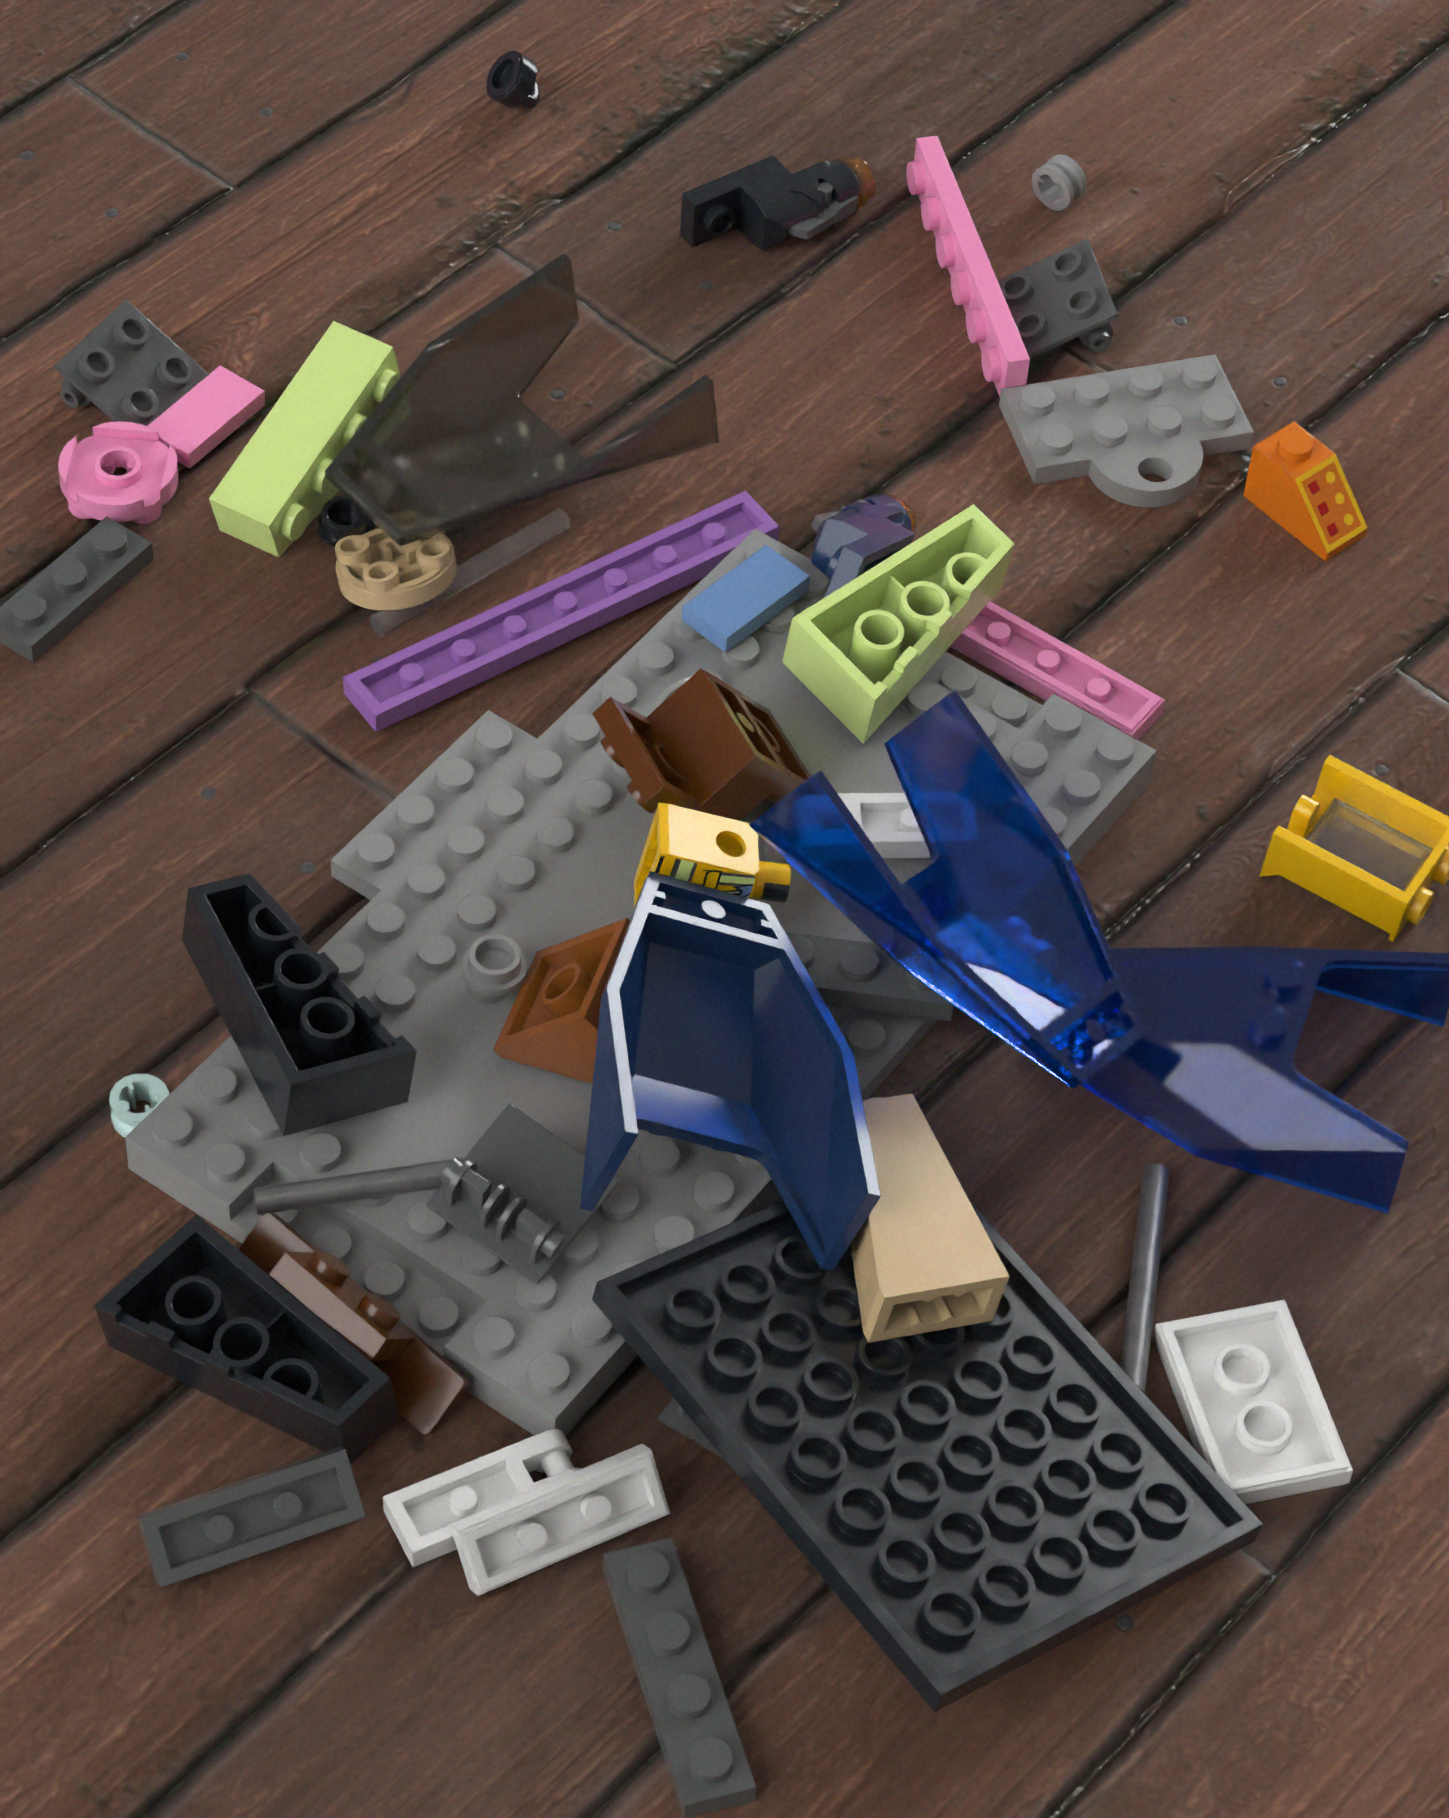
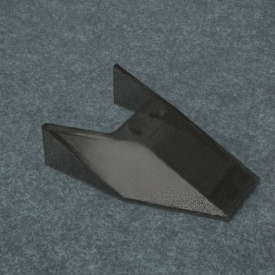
[325,253,719,546]

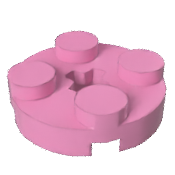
[58,421,178,524]

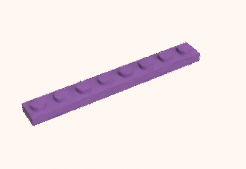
[343,491,780,732]

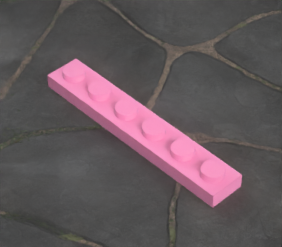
[906,136,1030,397]

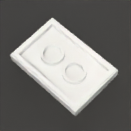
[1153,1300,1353,1504]

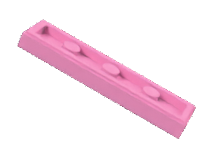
[950,601,1165,740]

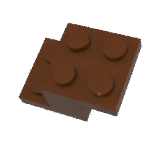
[592,668,821,821]

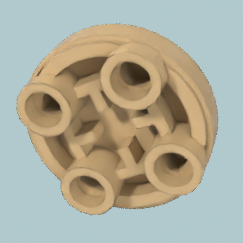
[335,513,457,610]

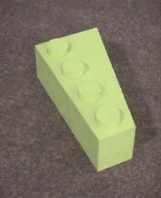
[209,321,409,557]
[782,504,1014,744]

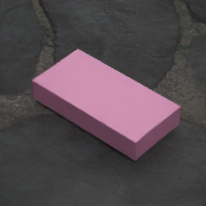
[148,366,265,469]

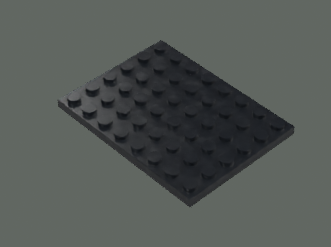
[592,1200,1263,1712]

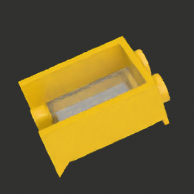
[1259,755,1449,942]

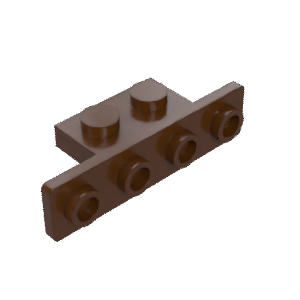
[238,1213,469,1434]

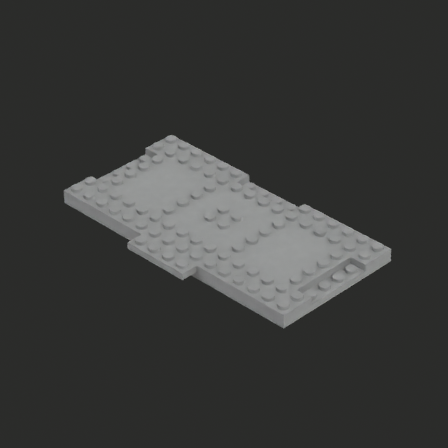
[125,529,1156,1436]

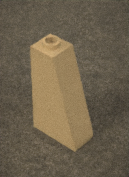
[850,1094,1010,1343]

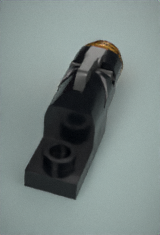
[680,155,875,250]

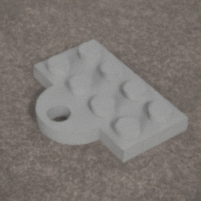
[999,354,1254,507]

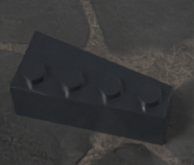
[182,873,417,1136]
[94,1214,400,1464]

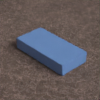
[682,545,810,653]

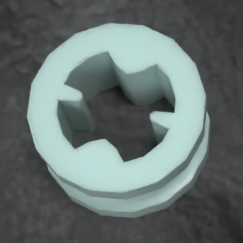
[109,1074,169,1137]

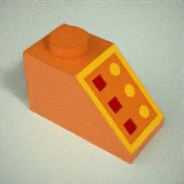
[1243,421,1368,562]

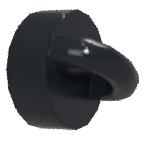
[487,51,540,108]

